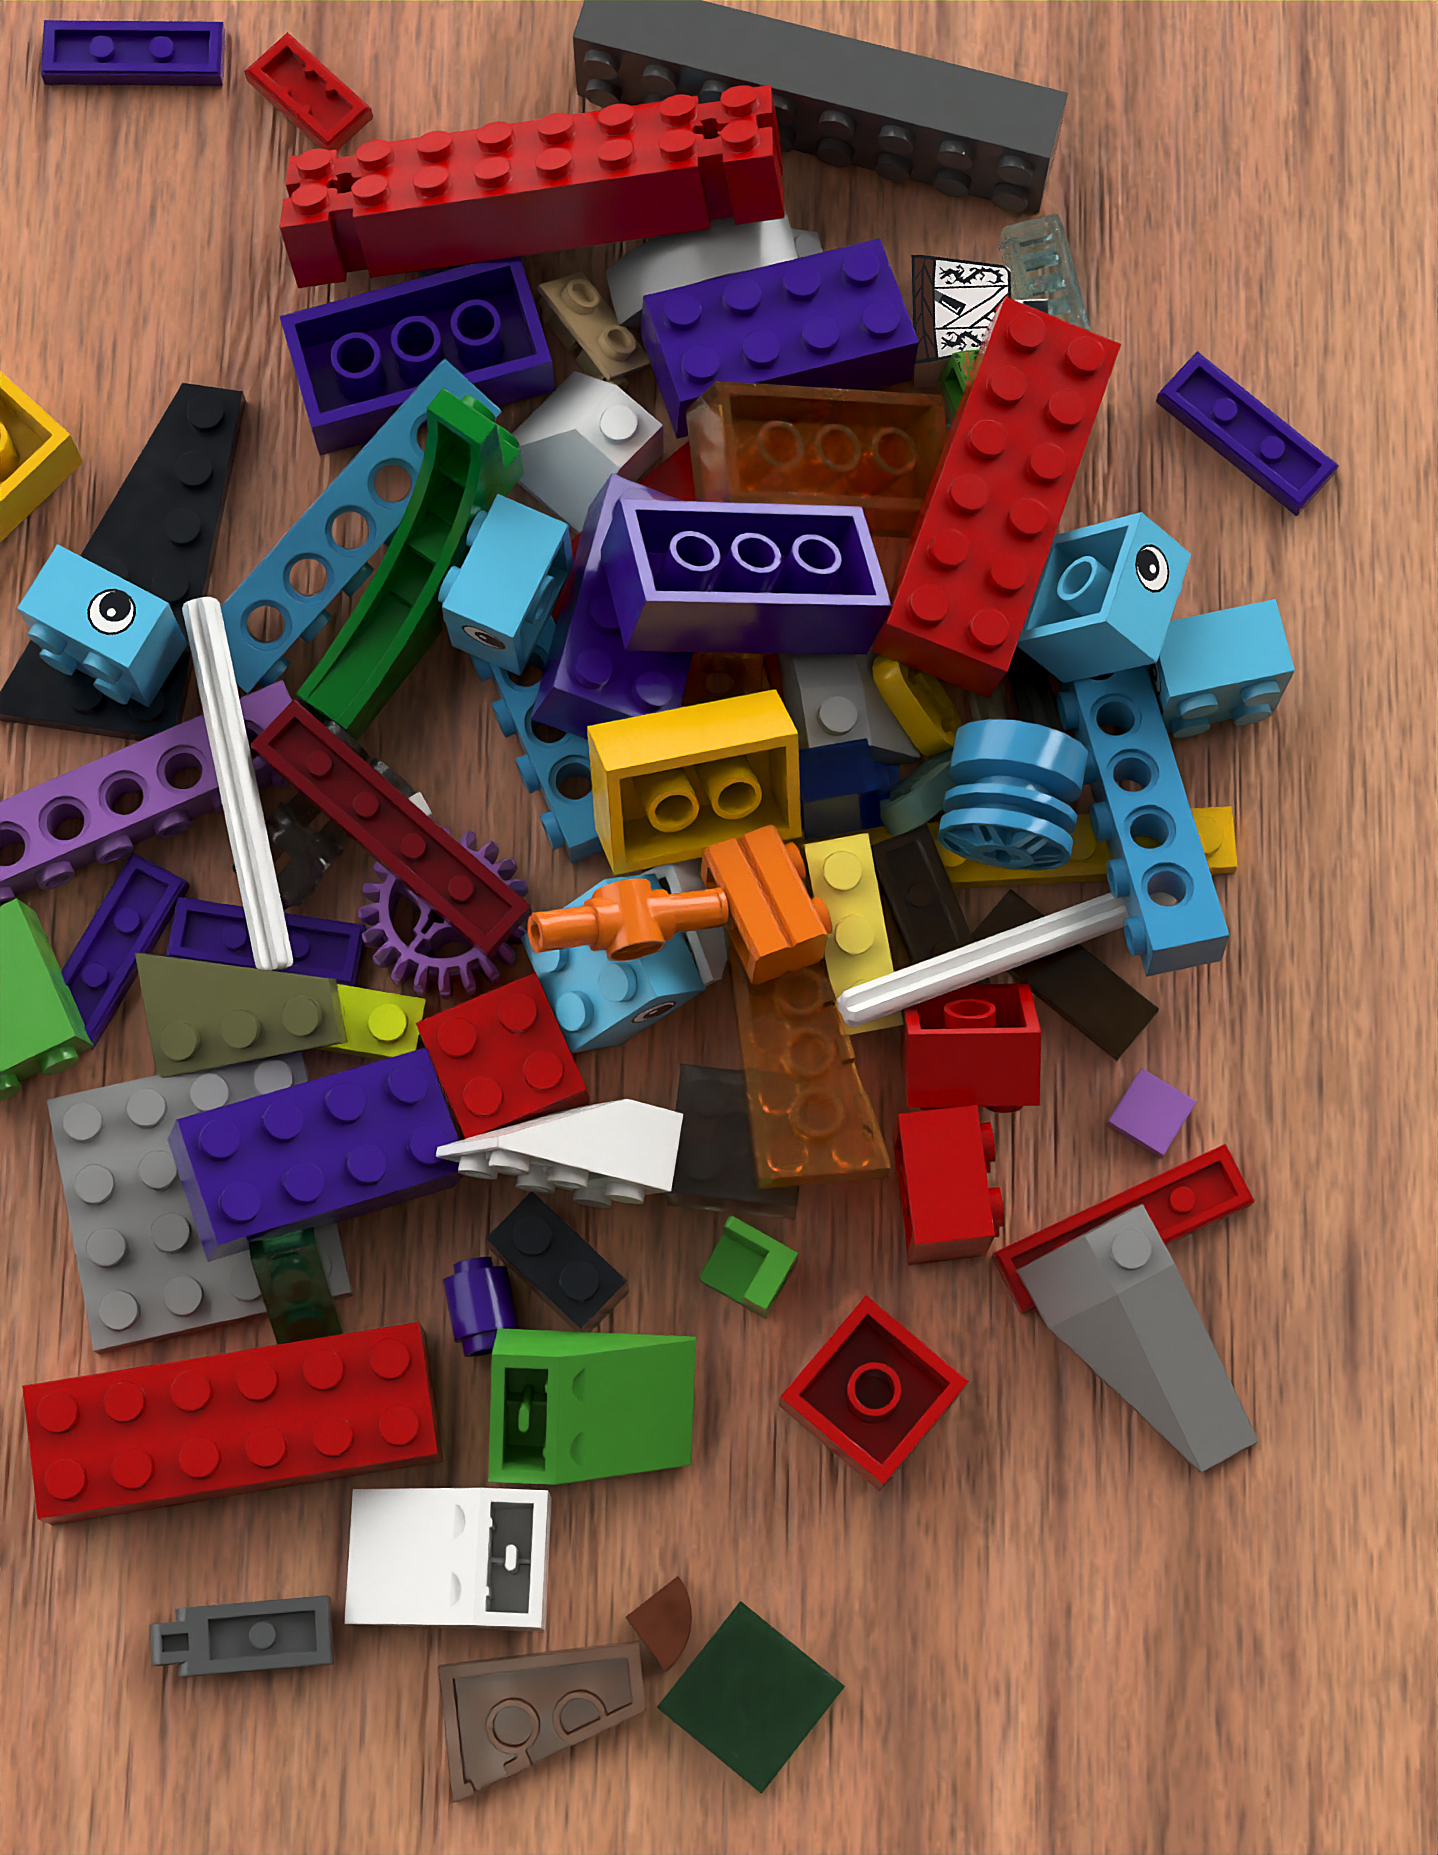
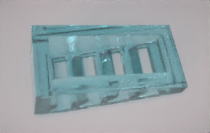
[998,214,1091,331]

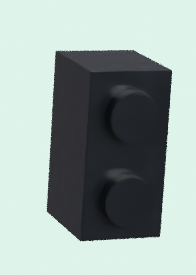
[486,1191,629,1332]

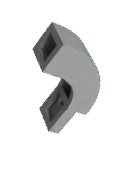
[605,214,823,328]

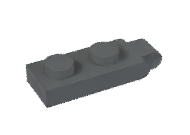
[149,1595,334,1677]

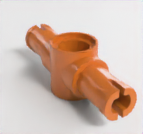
[527,878,729,962]

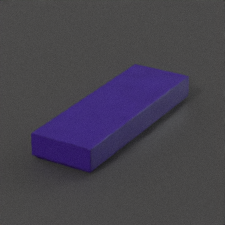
[41,20,226,86]
[1156,351,1339,516]
[61,852,190,1050]
[166,897,367,987]

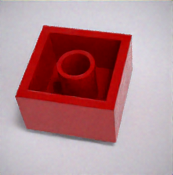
[416,972,589,1139]
[900,983,1041,1113]
[892,1105,1004,1265]
[779,1295,969,1491]

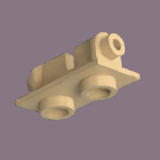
[537,271,651,391]

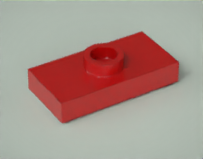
[244,32,373,151]

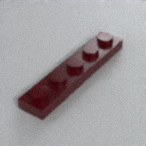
[250,699,532,959]

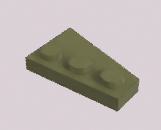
[135,953,347,1078]

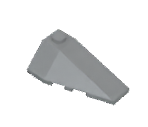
[777,648,920,773]
[1016,1204,1259,1472]

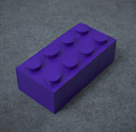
[641,238,919,439]
[279,256,556,456]
[531,473,694,740]
[600,499,892,655]
[167,1048,463,1262]

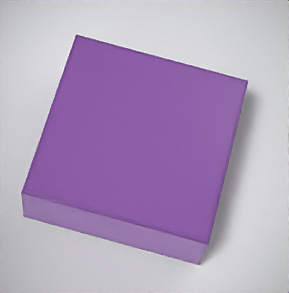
[1106,1068,1197,1159]

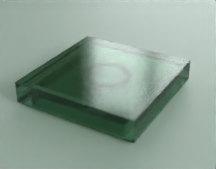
[657,1601,845,1794]

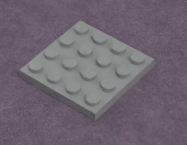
[47,1051,353,1354]

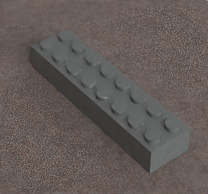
[573,0,1068,213]

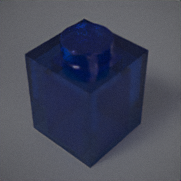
[799,738,890,840]

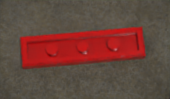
[992,1144,1255,1315]

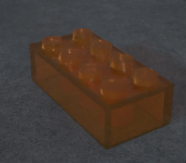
[685,381,948,538]

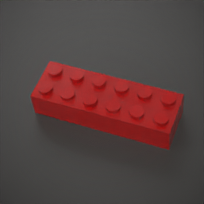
[870,296,1121,698]
[22,1322,444,1525]

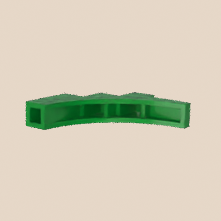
[296,388,524,746]

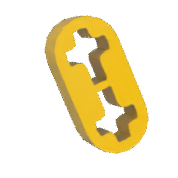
[872,655,962,757]

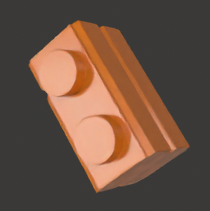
[700,825,832,985]

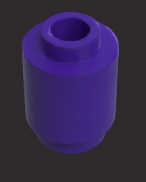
[443,1257,519,1357]

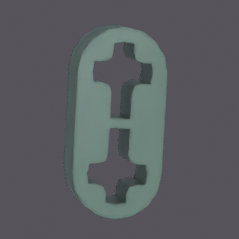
[874,748,956,835]

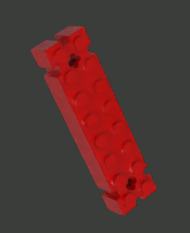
[279,85,785,288]

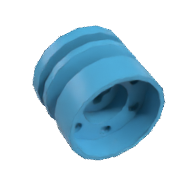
[937,719,1088,871]

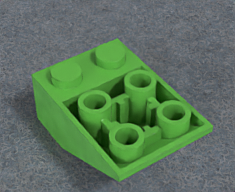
[488,1328,696,1485]

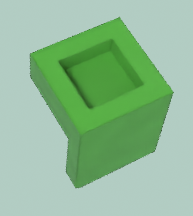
[700,1215,799,1319]

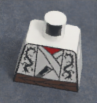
[911,255,1048,388]

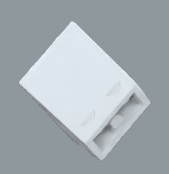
[436,1099,683,1208]
[344,1488,552,1632]

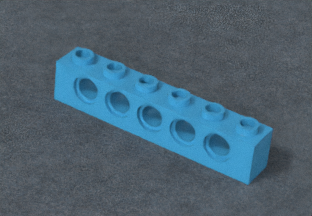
[220,359,502,694]
[469,614,604,864]
[1045,665,1229,977]

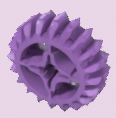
[358,826,532,1000]

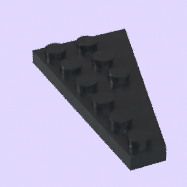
[0,383,246,741]

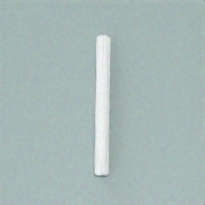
[182,597,293,971]
[837,892,1177,1027]

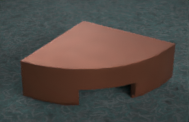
[625,1576,692,1672]

